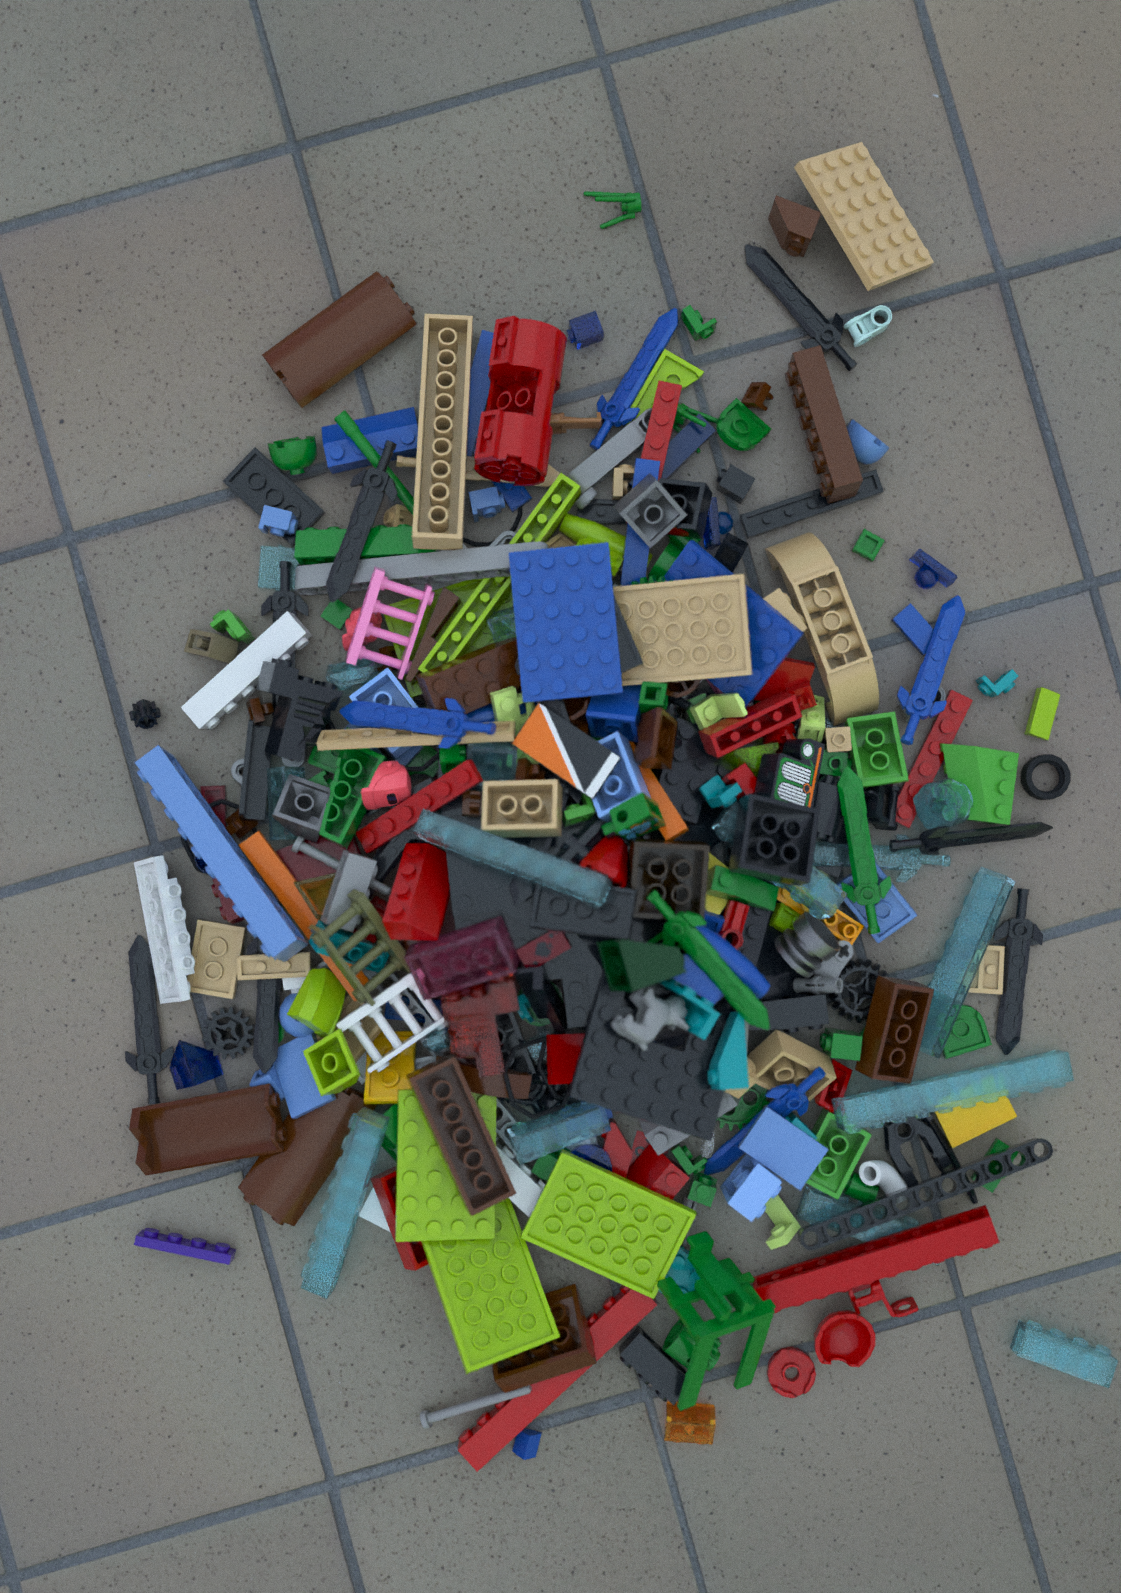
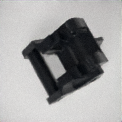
[863,784,901,831]

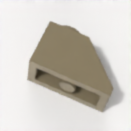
[184,629,239,664]

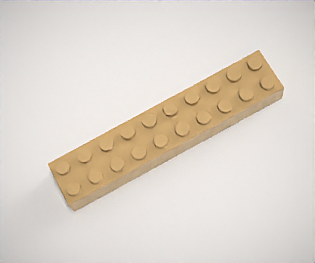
[412,314,473,550]

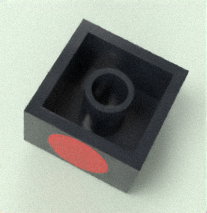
[659,478,712,539]

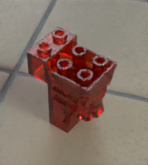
[441,968,519,1078]

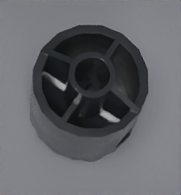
[813,774,844,844]

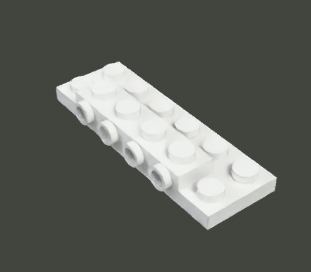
[134,855,195,1004]

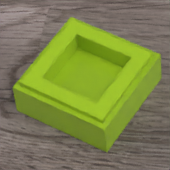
[769,902,800,933]

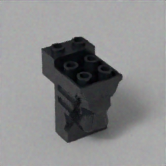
[256,658,343,762]

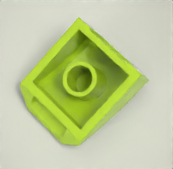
[287,968,345,1038]

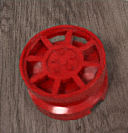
[762,723,796,753]

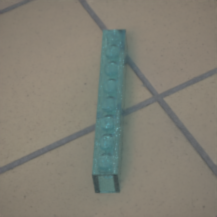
[413,809,612,907]
[919,867,1015,1059]
[301,1107,390,1299]

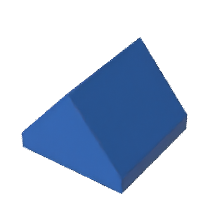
[512,1428,542,1460]

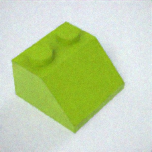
[303,1029,360,1096]

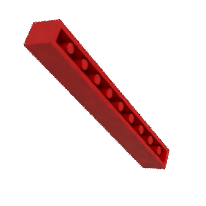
[753,1205,1000,1313]
[457,1285,657,1472]

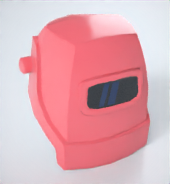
[361,761,412,810]

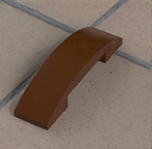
[436,1055,533,1099]

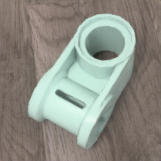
[844,305,892,347]

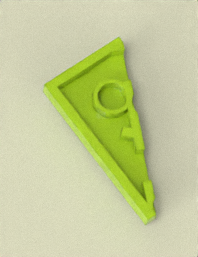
[625,349,704,426]

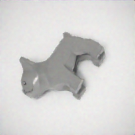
[611,987,689,1051]

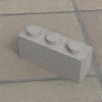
[320,850,378,932]

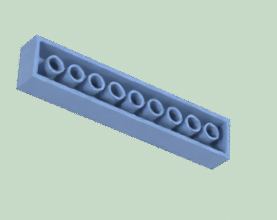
[135,745,309,962]

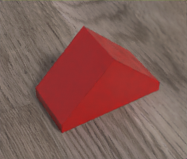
[814,1059,853,1115]

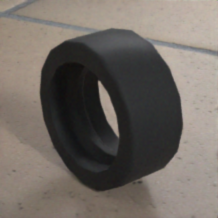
[1021,754,1071,800]

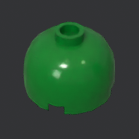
[267,436,317,475]

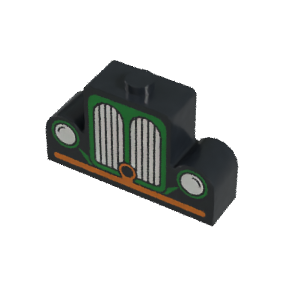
[754,738,825,808]

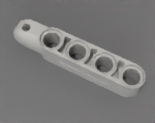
[567,408,652,497]

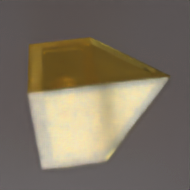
[293,873,336,920]

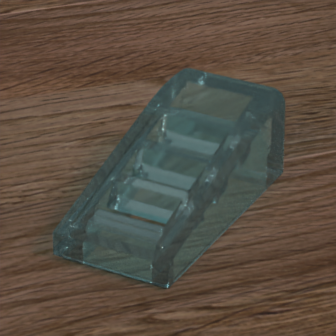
[422,1027,454,1052]

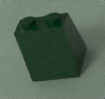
[597,939,686,991]

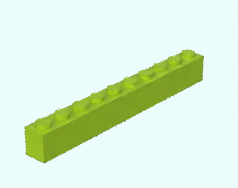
[418,473,581,673]

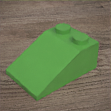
[844,711,909,788]
[806,1108,872,1200]

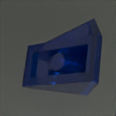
[169,1040,223,1090]

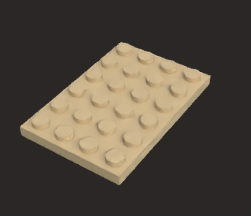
[794,142,934,291]
[613,574,753,686]

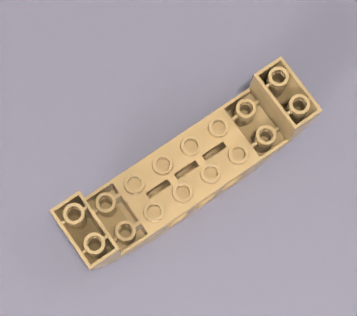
[765,532,879,726]

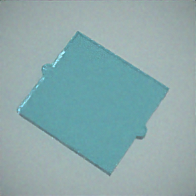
[258,545,300,591]

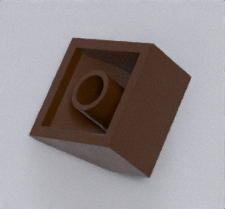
[768,195,821,257]
[634,708,678,770]

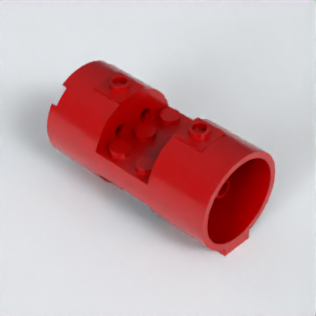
[474,315,567,486]

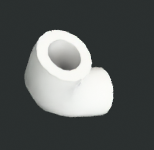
[859,1160,908,1204]

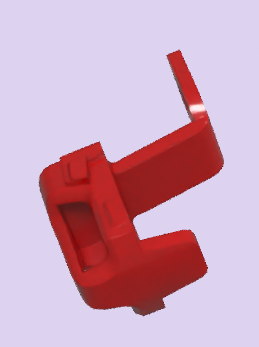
[847,1280,919,1317]

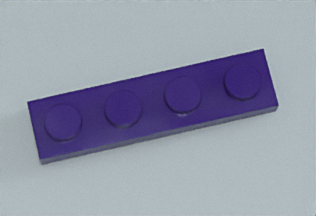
[134,1228,236,1265]

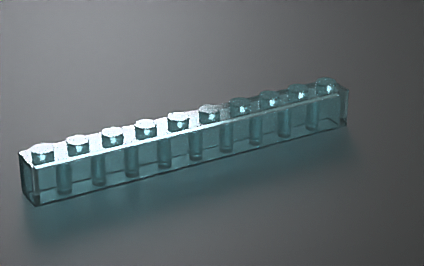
[832,1050,1074,1134]

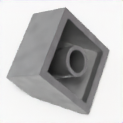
[613,473,687,548]

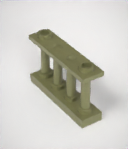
[308,889,417,1006]

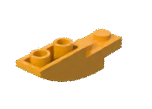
[777,882,864,945]

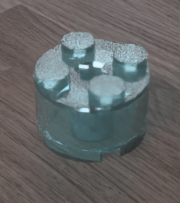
[913,778,973,830]

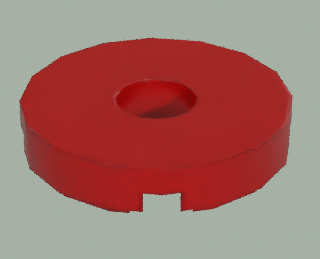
[767,1347,816,1398]

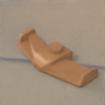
[549,412,602,435]

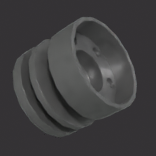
[774,911,841,978]

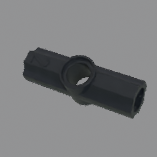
[543,815,606,880]

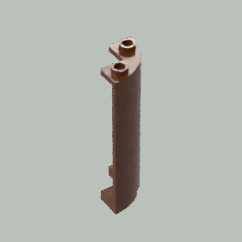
[262,271,416,408]
[129,1084,287,1176]
[238,1087,377,1226]

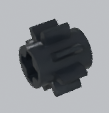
[129,699,161,729]

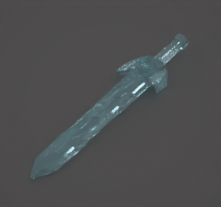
[812,834,951,882]

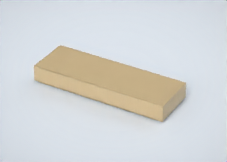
[236,952,311,980]

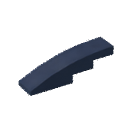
[628,414,716,488]

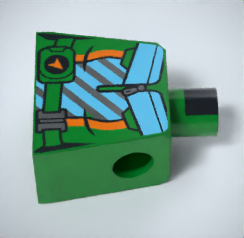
[602,792,666,840]

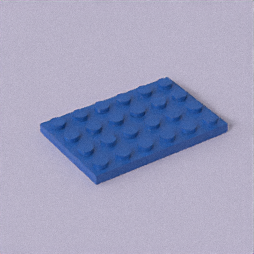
[665,540,804,709]
[509,542,623,703]

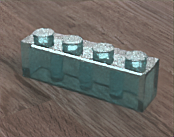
[506,1101,611,1165]
[1010,1320,1118,1388]

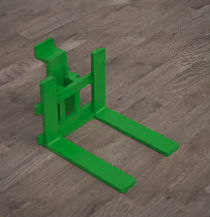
[657,1231,776,1411]

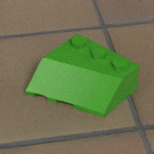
[940,743,1019,825]

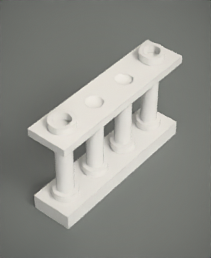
[336,966,453,1073]

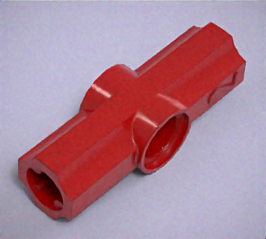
[719,900,750,950]

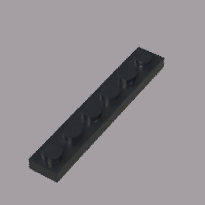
[740,469,884,539]

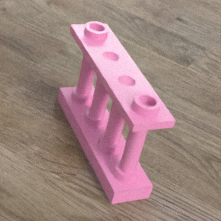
[346,566,435,680]

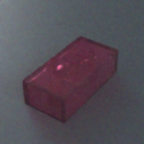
[404,916,520,1000]

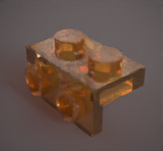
[664,1401,716,1445]

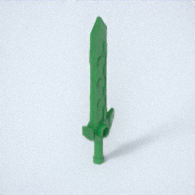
[837,767,892,934]
[647,890,770,1030]

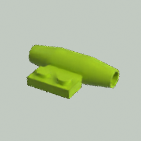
[559,513,653,576]

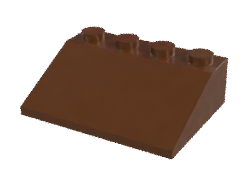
[492,1284,597,1393]

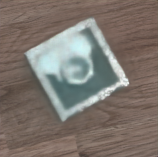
[326,658,378,690]

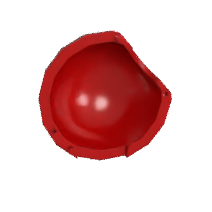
[814,1310,876,1367]

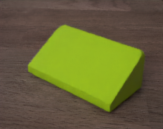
[1025,687,1060,741]

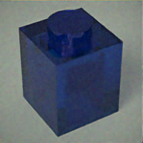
[566,310,604,350]

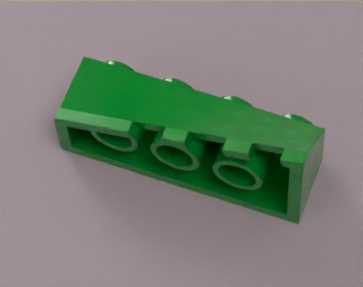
[319,748,389,849]

